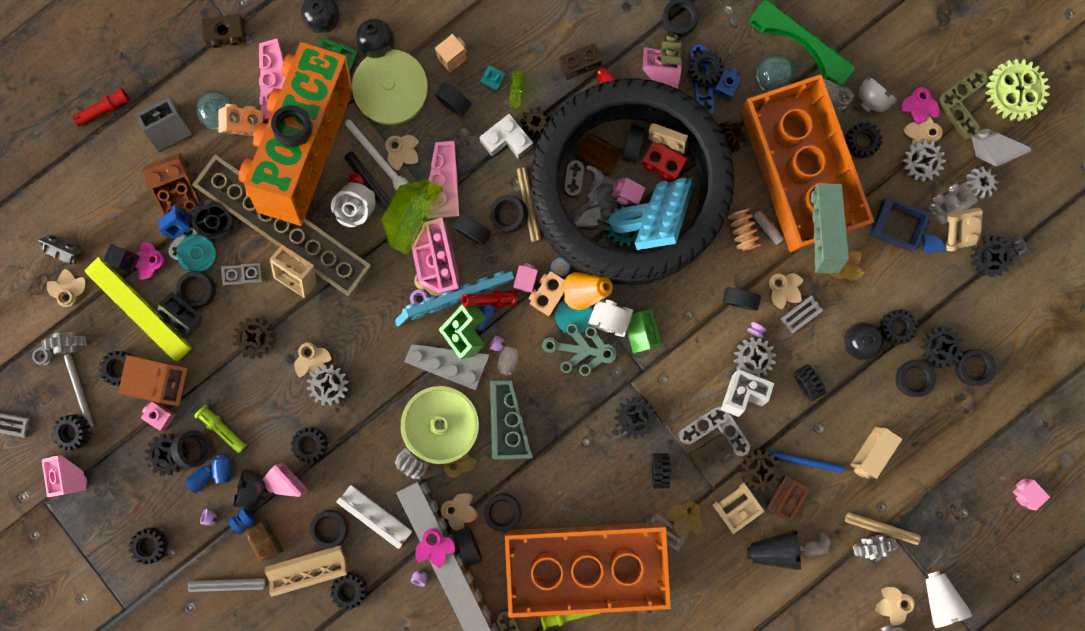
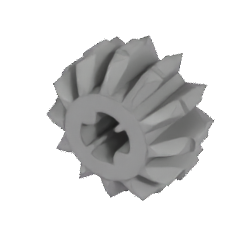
[964,167,999,200]
[395,448,429,479]

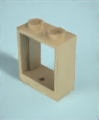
[270,245,316,298]
[850,427,902,479]

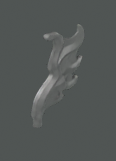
[570,165,627,229]

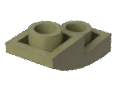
[661,34,682,65]

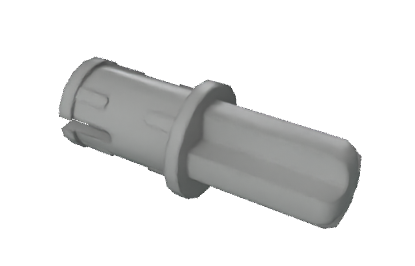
[753,210,784,245]

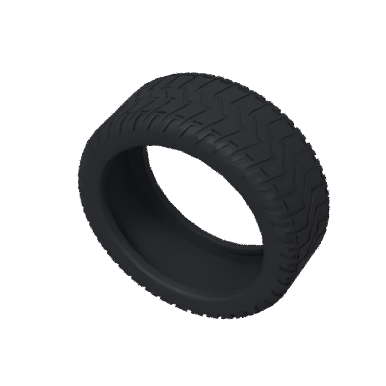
[531,78,735,285]

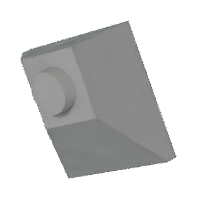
[971,129,1031,167]

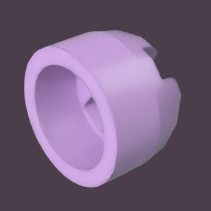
[490,335,505,351]
[200,509,217,526]
[410,570,427,587]

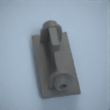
[38,235,83,265]

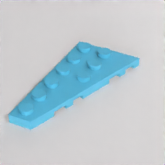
[395,271,514,327]

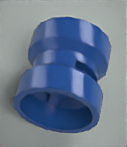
[228,508,256,535]

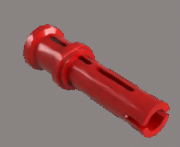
[72,87,131,127]
[461,290,517,307]

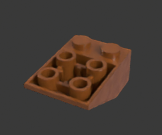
[142,153,201,216]
[118,355,187,406]

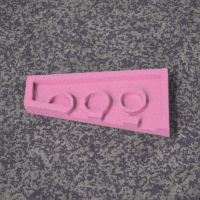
[259,39,286,122]
[421,141,460,220]

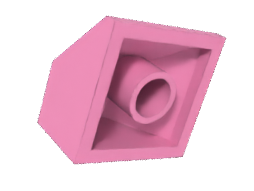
[643,47,681,89]
[42,455,87,497]
[262,463,309,497]

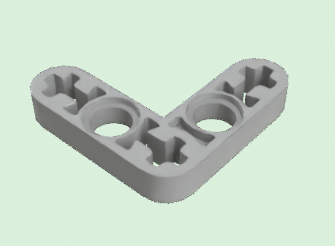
[678,406,750,456]

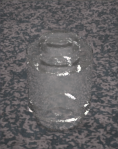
[497,347,519,376]

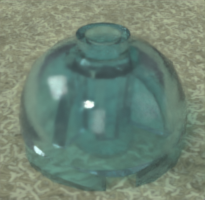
[756,54,795,92]
[195,91,234,129]

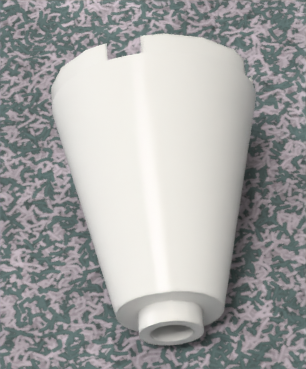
[926,571,972,628]

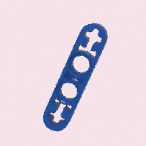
[689,44,715,115]

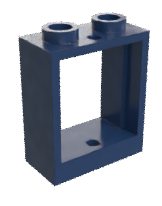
[868,197,930,252]

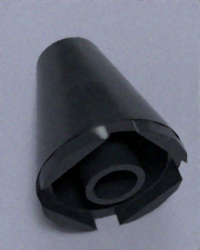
[747,530,802,570]

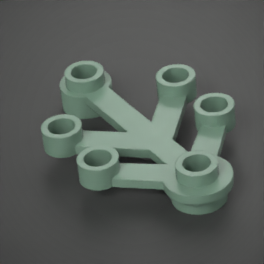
[542,323,616,376]

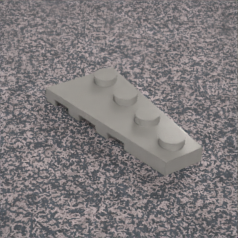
[404,344,490,390]

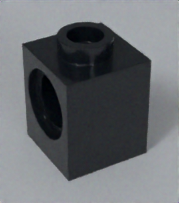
[103,244,139,273]

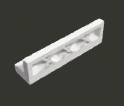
[336,485,413,549]

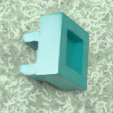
[480,65,506,92]

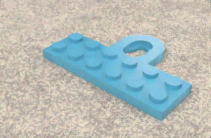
[609,178,694,250]

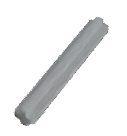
[188,578,266,592]

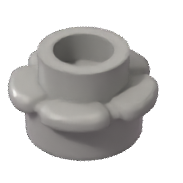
[32,347,52,365]

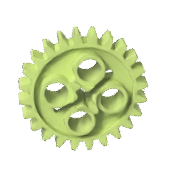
[985,59,1050,121]

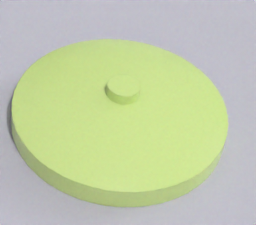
[352,49,428,125]
[401,386,479,464]

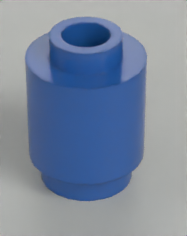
[211,454,232,483]

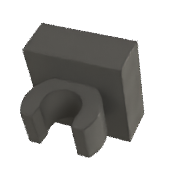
[1007,235,1030,261]

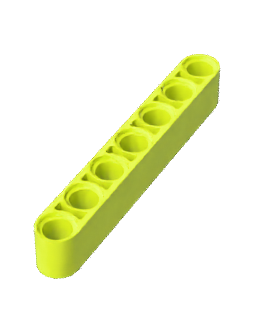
[85,257,192,362]

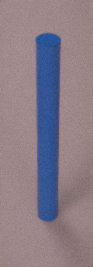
[768,450,844,473]

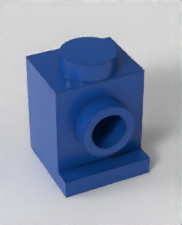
[713,69,742,101]
[159,205,190,240]

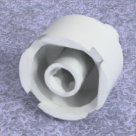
[331,182,375,227]
[588,300,633,337]

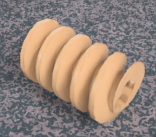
[728,209,761,251]

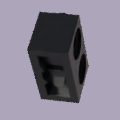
[157,292,202,338]

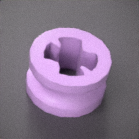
[747,322,767,339]

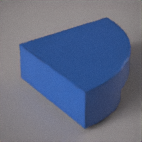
[922,234,946,254]

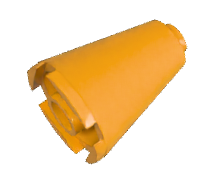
[562,272,613,310]

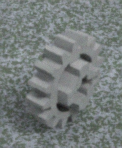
[902,140,946,182]
[41,332,87,354]
[733,337,776,377]
[307,364,349,406]
[853,535,898,559]

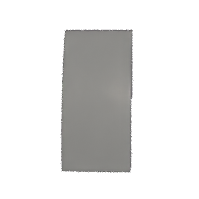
[221,263,262,286]

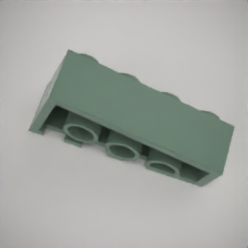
[811,184,849,273]
[490,381,533,460]

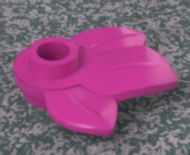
[901,87,940,124]
[135,242,165,280]
[415,528,455,568]

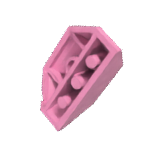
[412,217,460,294]

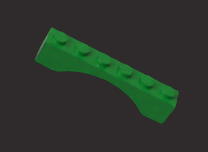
[748,0,855,90]

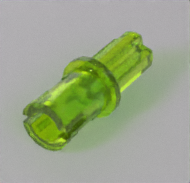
[509,70,524,109]

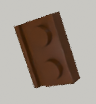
[576,133,622,175]
[766,475,811,523]

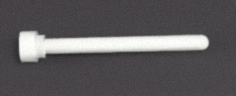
[345,119,410,193]

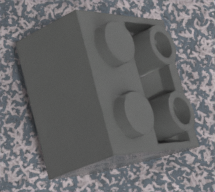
[135,96,193,153]

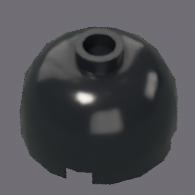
[301,0,340,33]
[356,18,395,58]
[192,199,232,239]
[844,322,884,360]
[233,469,268,509]

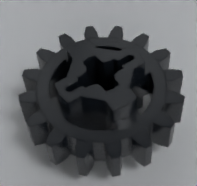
[970,235,1015,277]
[920,326,965,368]
[614,397,656,439]
[144,434,189,476]

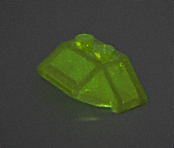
[381,179,444,255]

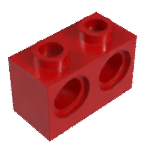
[641,142,687,182]

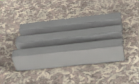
[780,295,823,334]
[0,413,31,438]

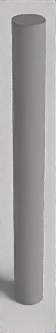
[64,354,95,427]

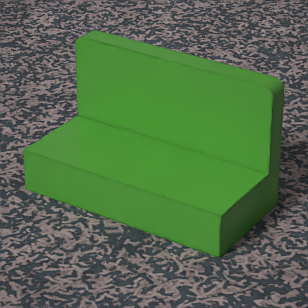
[627,309,662,353]

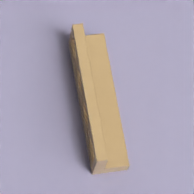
[265,545,347,597]

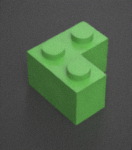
[439,304,486,359]

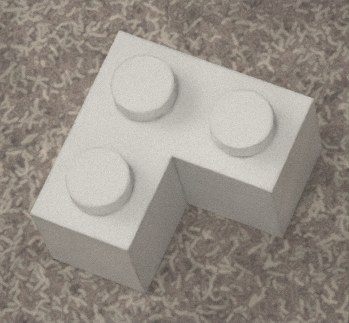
[479,114,533,159]
[721,369,774,417]

